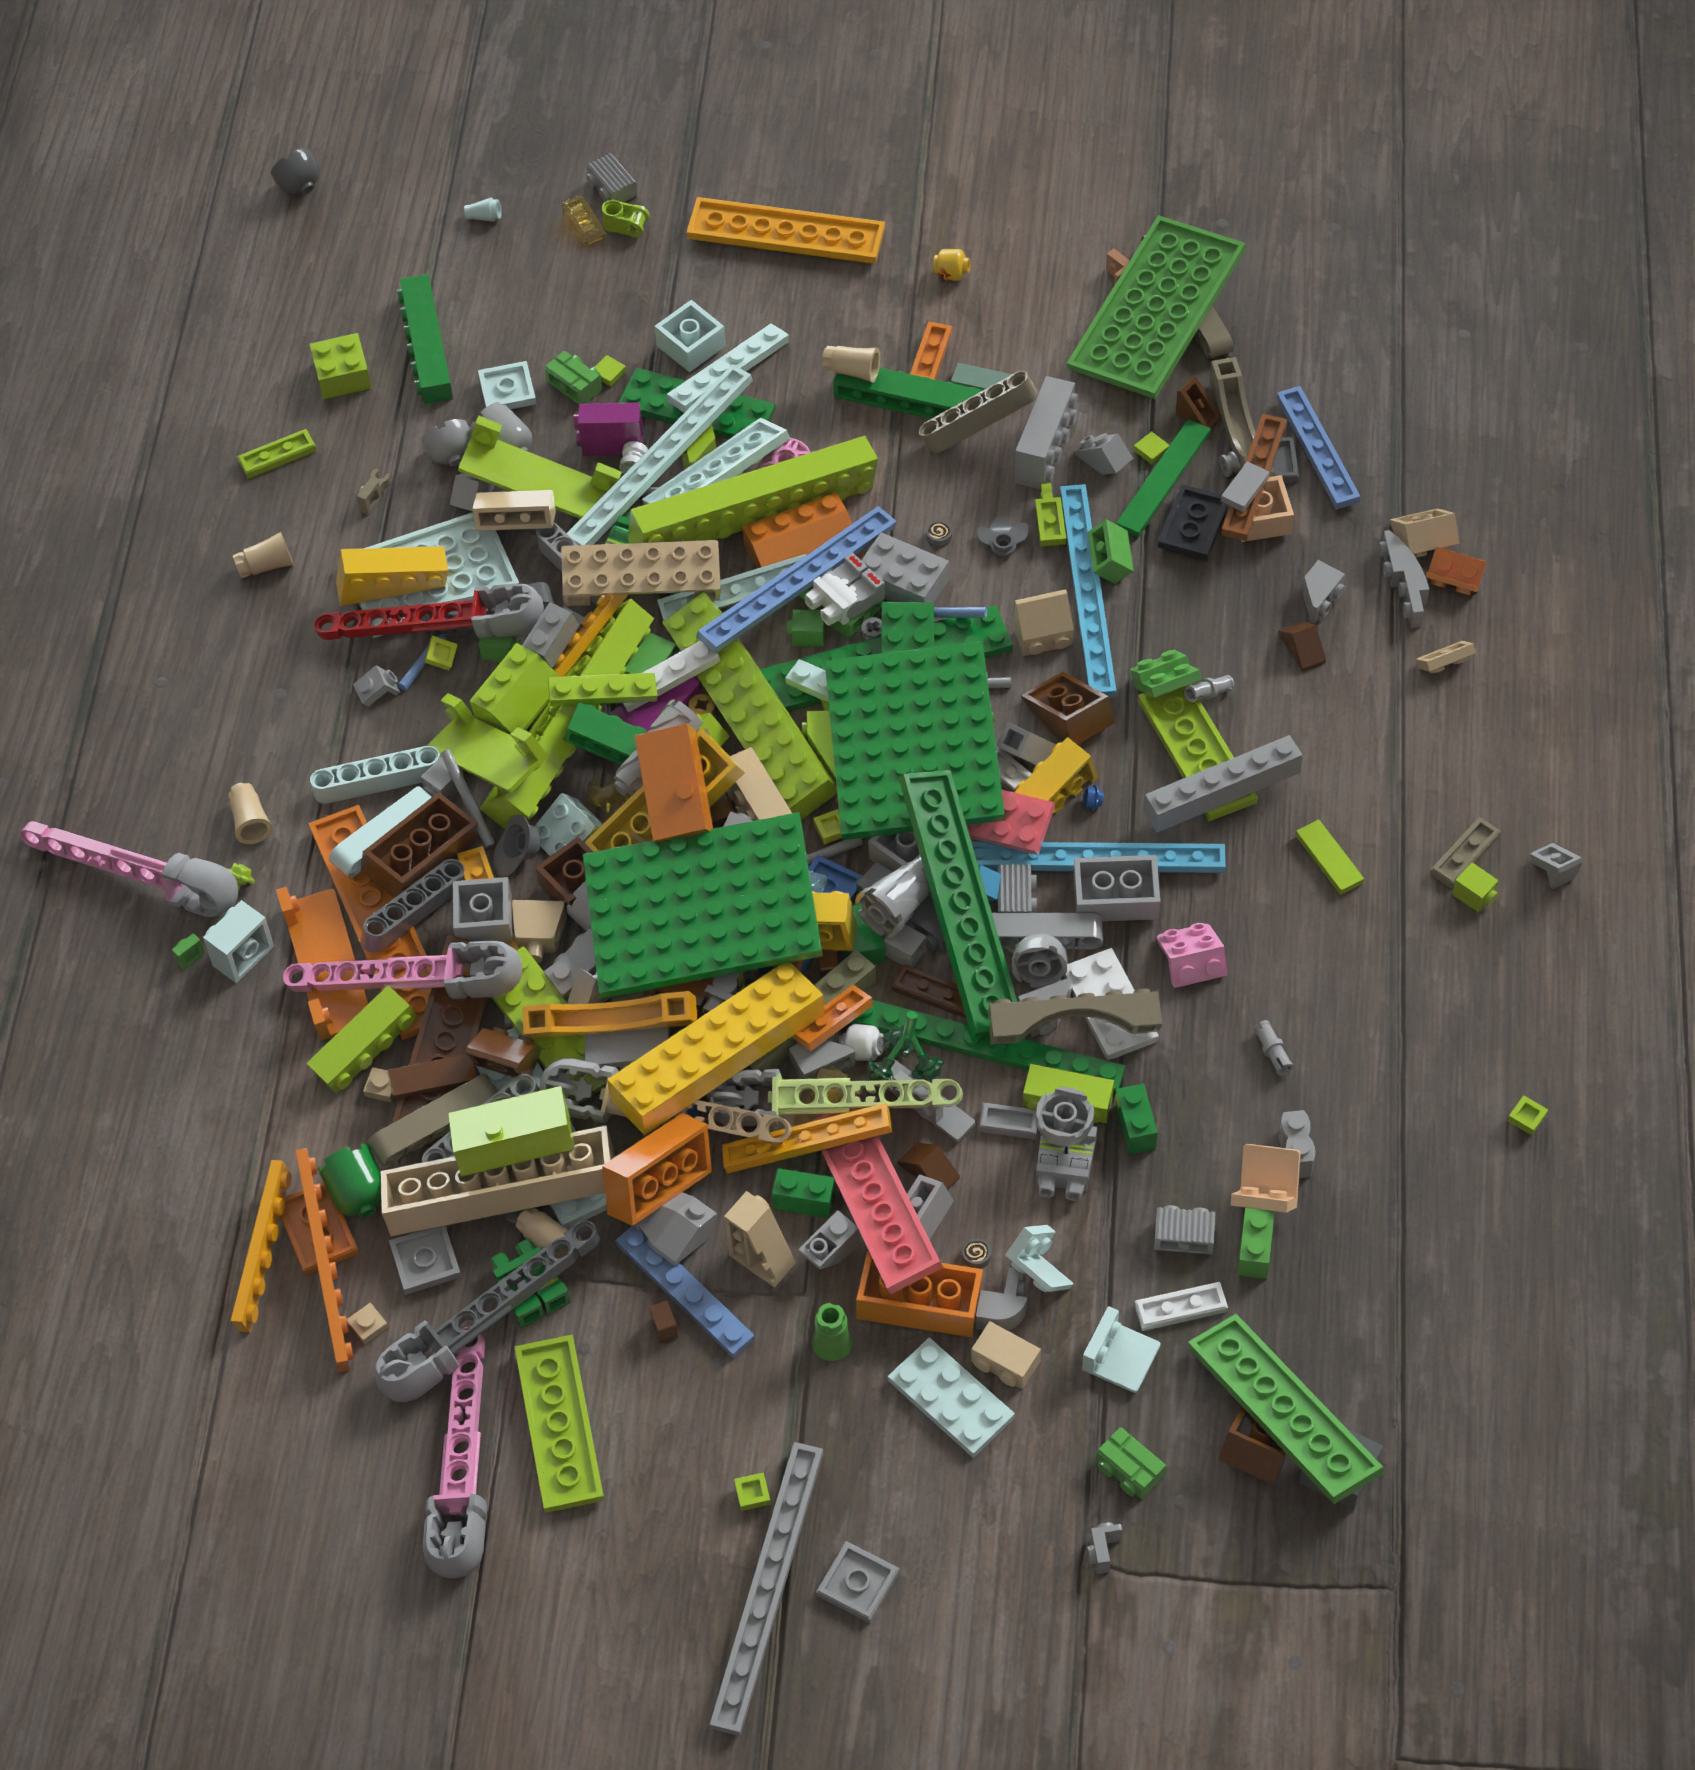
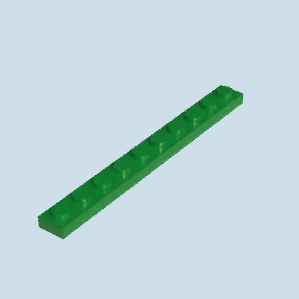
[849,1000,1125,1094]

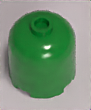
[318,1144,382,1218]

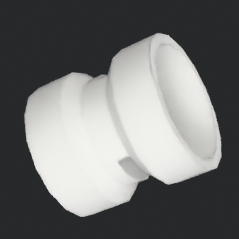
[619,441,648,474]

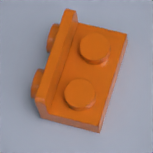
[1425,547,1487,595]

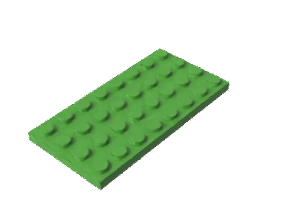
[1067,215,1246,399]

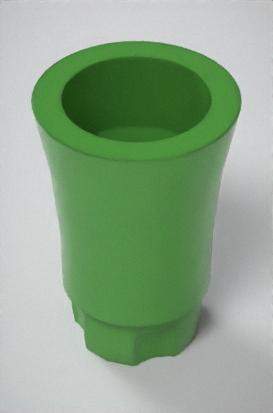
[812,1303,853,1361]

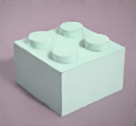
[654,300,726,373]
[203,900,274,983]

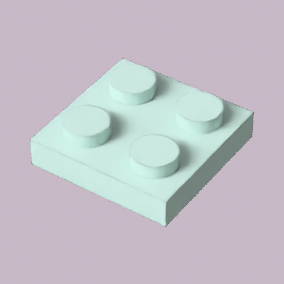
[478,361,536,409]

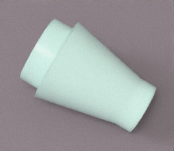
[464,197,501,222]

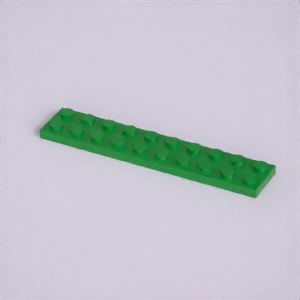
[760,605,1013,712]
[899,770,1017,1037]

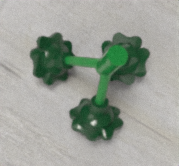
[867,1011,944,1082]

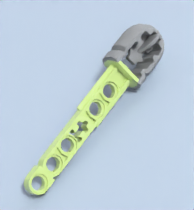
[706,1069,963,1126]

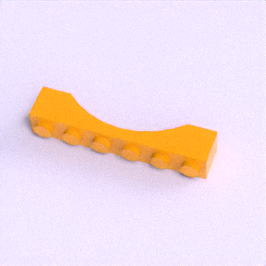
[522,991,697,1039]

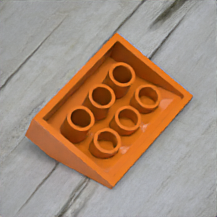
[742,492,865,569]

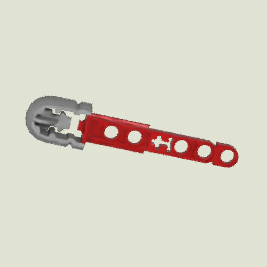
[314,583,544,640]

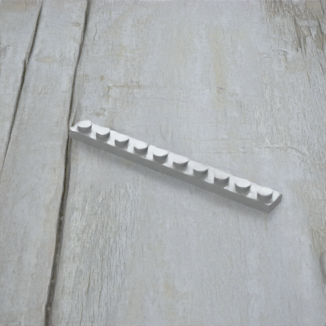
[710,1442,823,1736]

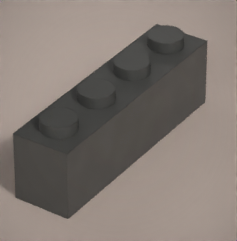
[856,862,947,955]

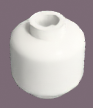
[841,1024,884,1061]

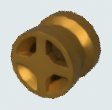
[689,694,716,719]

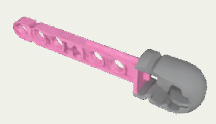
[20,821,238,917]
[283,941,523,999]
[423,1326,487,1579]

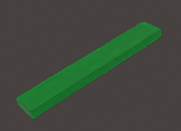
[1116,419,1211,538]

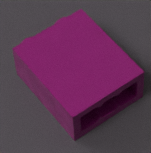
[574,403,644,456]

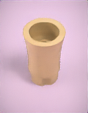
[822,346,880,383]
[233,532,294,578]
[229,783,273,844]
[516,1207,582,1259]

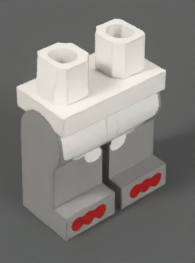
[805,552,885,626]

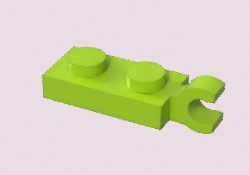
[1035,483,1066,547]

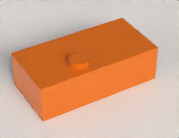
[635,723,713,843]
[602,1113,712,1226]
[856,1251,983,1338]

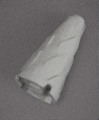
[614,699,710,795]
[855,856,930,938]

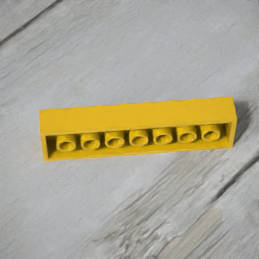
[607,962,824,1135]

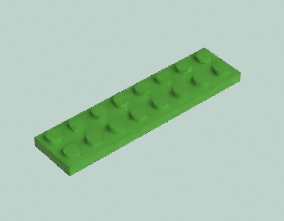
[1188,1314,1383,1504]

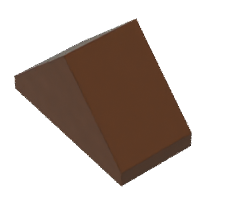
[1175,376,1221,428]
[1278,621,1326,672]
[898,1142,960,1190]

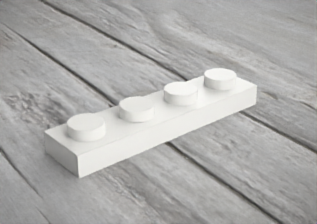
[623,641,721,713]

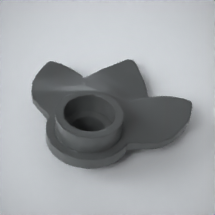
[977,515,1028,557]

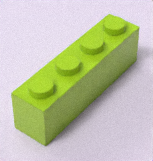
[307,985,418,1094]

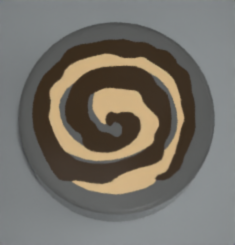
[926,521,952,547]
[962,1239,991,1269]

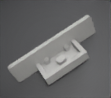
[888,1059,975,1142]

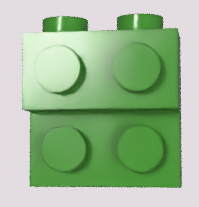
[1130,650,1202,698]

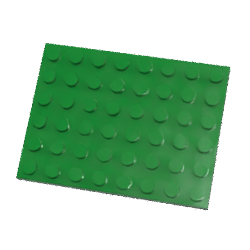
[825,641,1005,840]
[583,812,823,999]

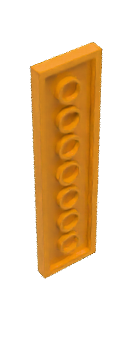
[686,197,885,264]

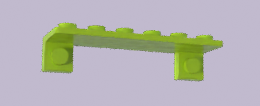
[458,416,622,519]
[427,693,548,793]

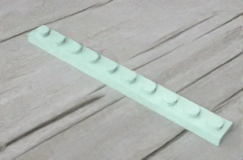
[567,364,753,545]

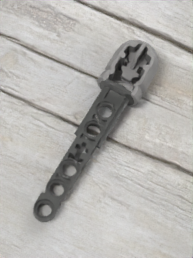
[374,1221,600,1402]

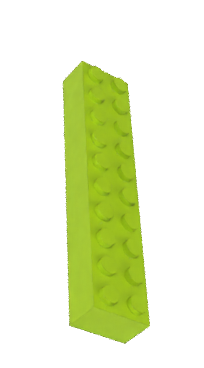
[628,436,878,543]
[662,591,837,820]
[479,599,654,829]

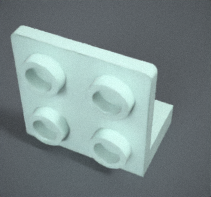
[535,793,603,856]
[1005,1225,1074,1292]
[1082,1306,1160,1393]

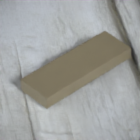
[1430,817,1501,889]

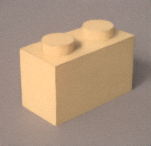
[971,1321,1041,1390]

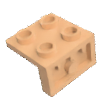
[1231,1144,1301,1213]

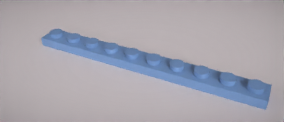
[696,506,897,653]

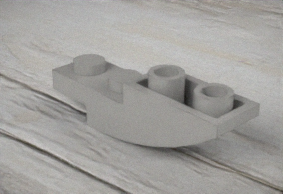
[1379,530,1429,628]

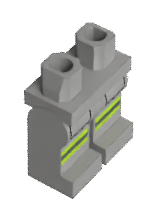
[1036,1126,1097,1202]

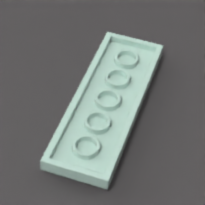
[642,418,790,505]

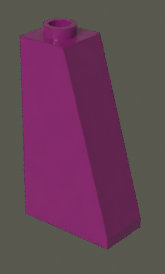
[607,676,702,732]

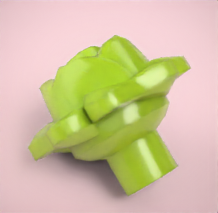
[226,863,255,892]

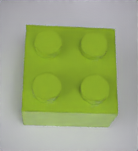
[310,333,372,399]

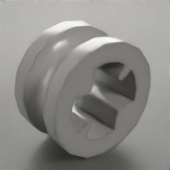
[1219,452,1241,477]
[861,617,881,641]

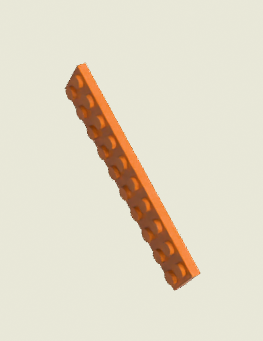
[308,805,432,1040]

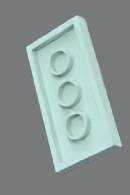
[888,1337,1015,1458]

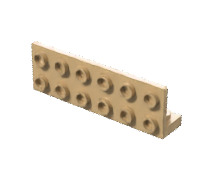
[561,540,721,606]

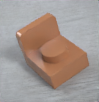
[1106,248,1130,286]

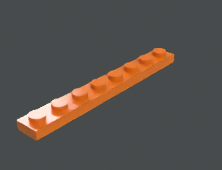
[296,1148,354,1373]

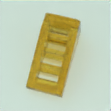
[562,195,606,246]

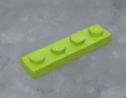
[548,673,658,706]

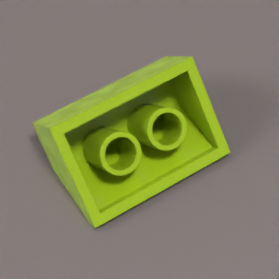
[470,643,560,735]

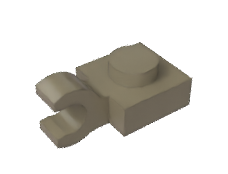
[357,469,391,515]

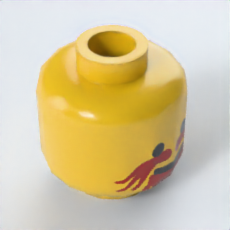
[933,249,970,281]

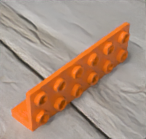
[276,887,368,1041]

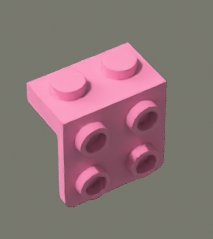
[1157,923,1228,988]

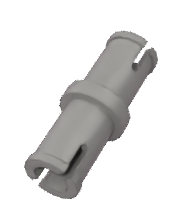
[1184,675,1234,702]
[1253,1020,1294,1075]

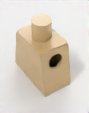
[512,900,567,963]

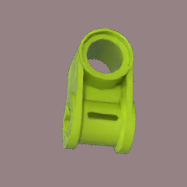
[602,200,650,238]

